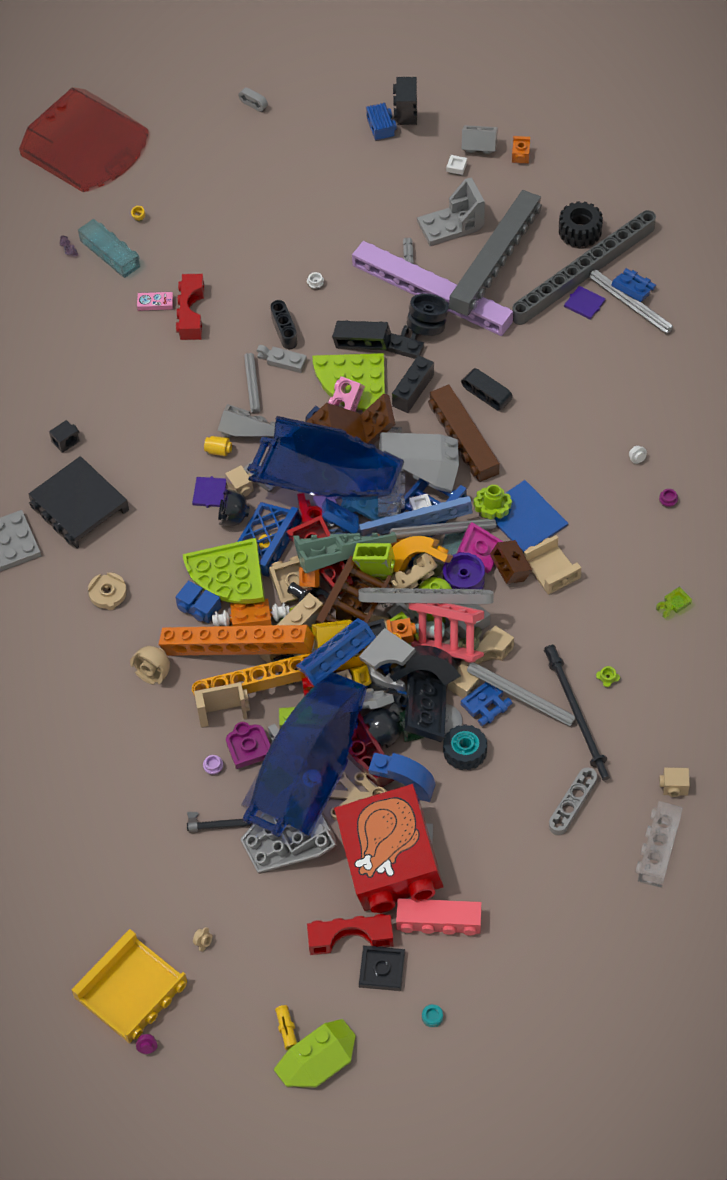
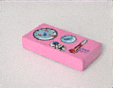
[137,292,173,311]

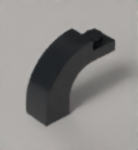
[389,646,461,686]

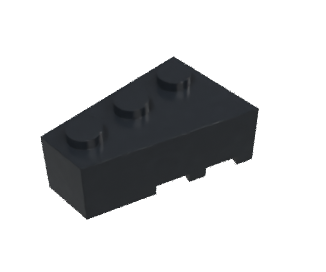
[393,77,417,125]

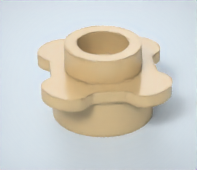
[193,927,213,952]

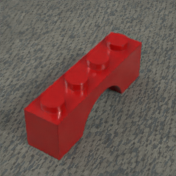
[176,274,204,340]
[307,914,394,955]

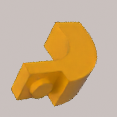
[392,536,453,572]

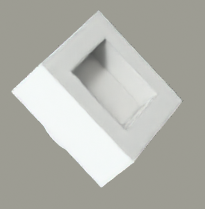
[446,155,467,175]
[409,494,432,511]

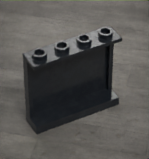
[28,456,129,549]

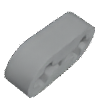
[238,87,268,111]

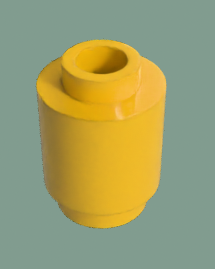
[204,436,232,456]

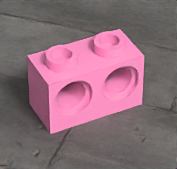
[328,376,365,412]

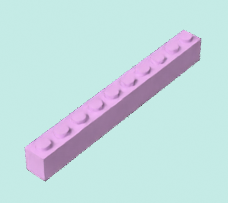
[352,241,513,337]

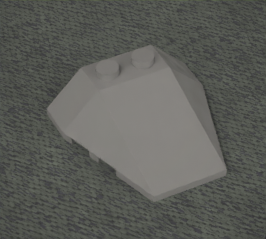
[380,432,459,493]

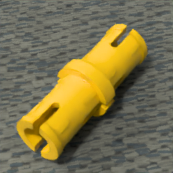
[275,1005,297,1050]

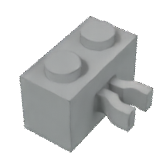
[462,125,498,154]

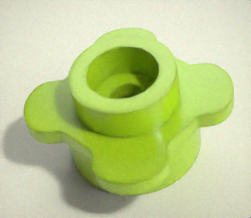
[596,666,620,687]

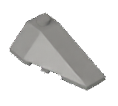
[217,404,295,437]

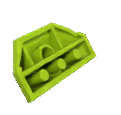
[274,1019,356,1088]

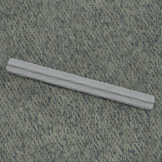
[589,269,673,334]
[389,519,496,539]
[467,662,575,726]

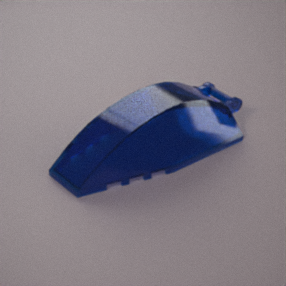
[247,416,404,501]
[241,672,367,837]

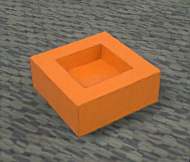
[299,567,319,587]

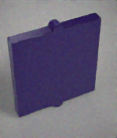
[564,286,606,320]
[192,476,227,508]

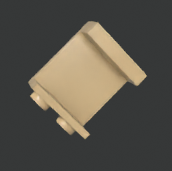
[524,535,581,595]
[194,682,250,727]

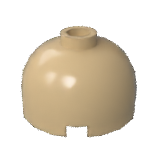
[130,646,170,684]

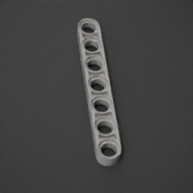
[359,588,494,604]

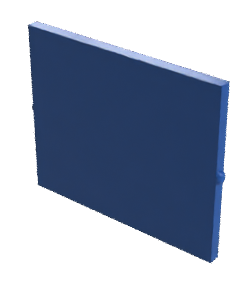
[494,480,568,553]

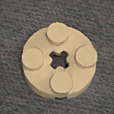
[88,572,127,610]

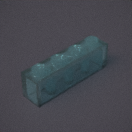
[78,219,140,278]

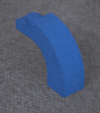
[368,753,436,802]

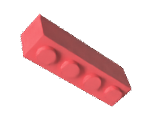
[396,899,481,936]

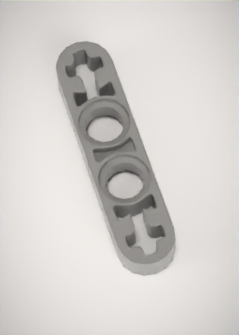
[549,768,597,835]

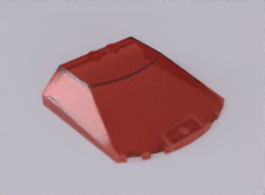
[19,87,149,192]

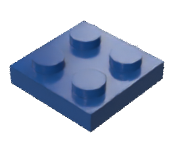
[322,498,359,533]

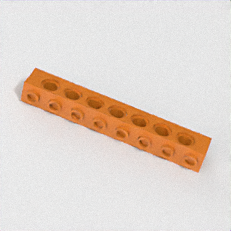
[158,625,315,656]

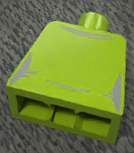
[352,543,395,580]

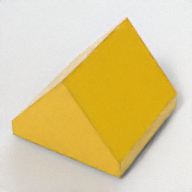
[350,665,371,690]

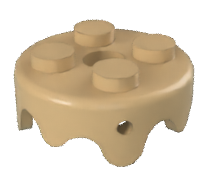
[391,553,437,588]

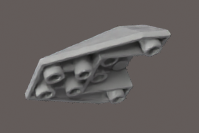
[240,779,337,873]

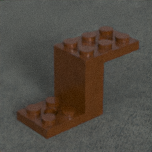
[294,394,396,464]

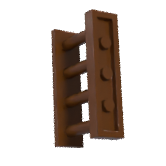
[315,555,392,624]

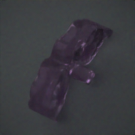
[59,235,78,256]

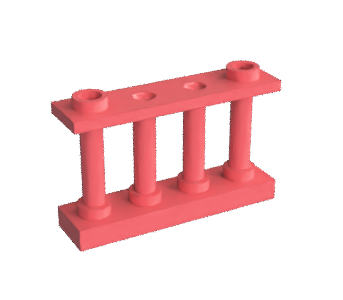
[409,603,484,663]

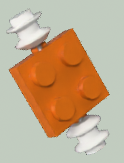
[212,598,289,627]

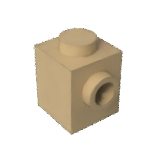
[225,466,254,497]
[659,767,689,797]

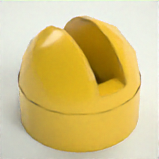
[131,206,146,221]

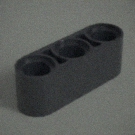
[270,300,298,350]
[461,368,513,411]

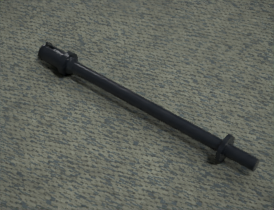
[544,644,610,781]

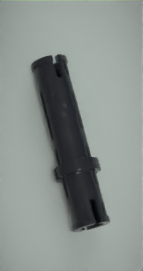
[363,681,408,707]

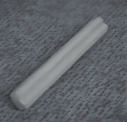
[244,353,260,413]

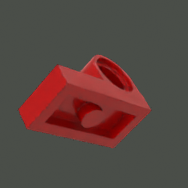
[297,493,325,523]

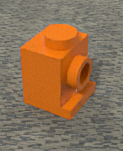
[512,136,530,164]
[386,618,417,643]

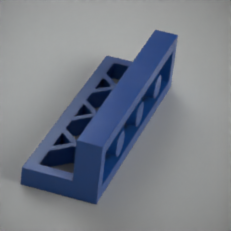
[296,618,376,686]

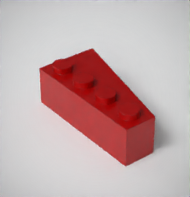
[287,515,353,594]

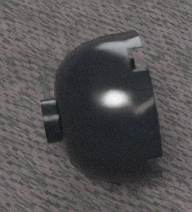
[218,489,250,527]
[363,708,401,748]

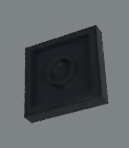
[359,945,405,991]

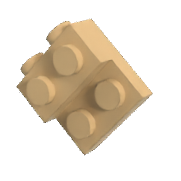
[269,556,310,604]

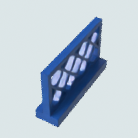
[237,502,302,577]

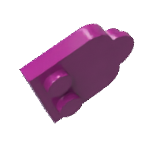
[226,722,274,769]

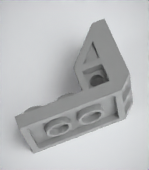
[417,177,485,246]

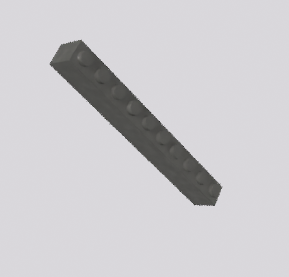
[449,190,542,316]

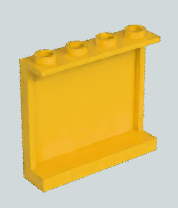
[71,929,187,1044]

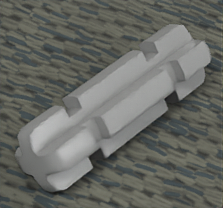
[403,238,414,264]

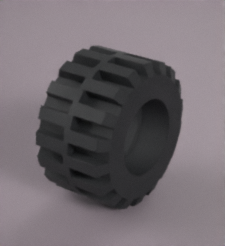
[559,201,603,248]

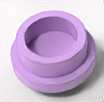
[203,755,223,774]

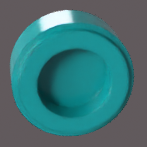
[422,1004,443,1027]

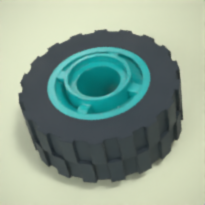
[443,724,487,770]

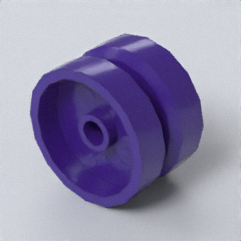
[443,552,485,590]

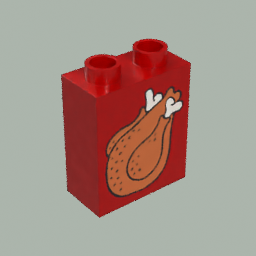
[334,784,444,913]

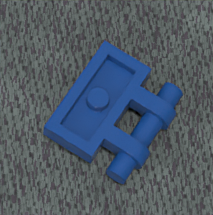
[611,268,656,302]
[461,682,513,726]

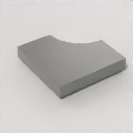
[359,628,416,670]

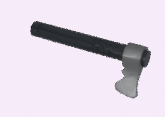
[187,812,251,832]

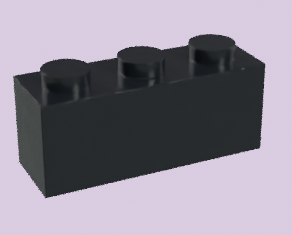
[332,320,392,350]
[392,355,434,413]

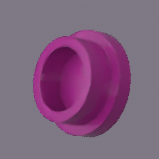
[659,489,678,507]
[136,1034,157,1054]

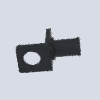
[287,582,330,602]

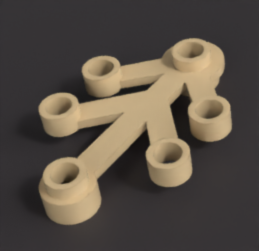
[310,770,387,820]

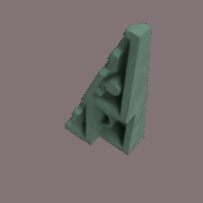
[293,532,397,573]

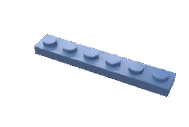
[359,496,473,536]

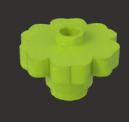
[473,485,512,519]

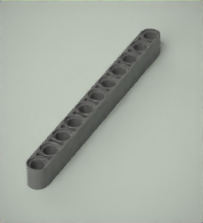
[512,210,656,325]

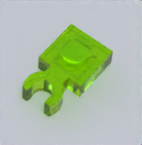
[656,586,692,618]

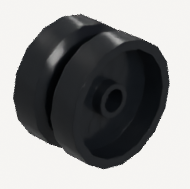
[406,293,449,336]

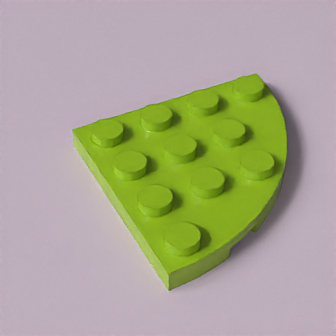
[312,353,385,412]
[182,538,265,604]

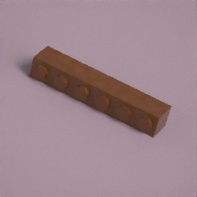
[428,384,500,482]

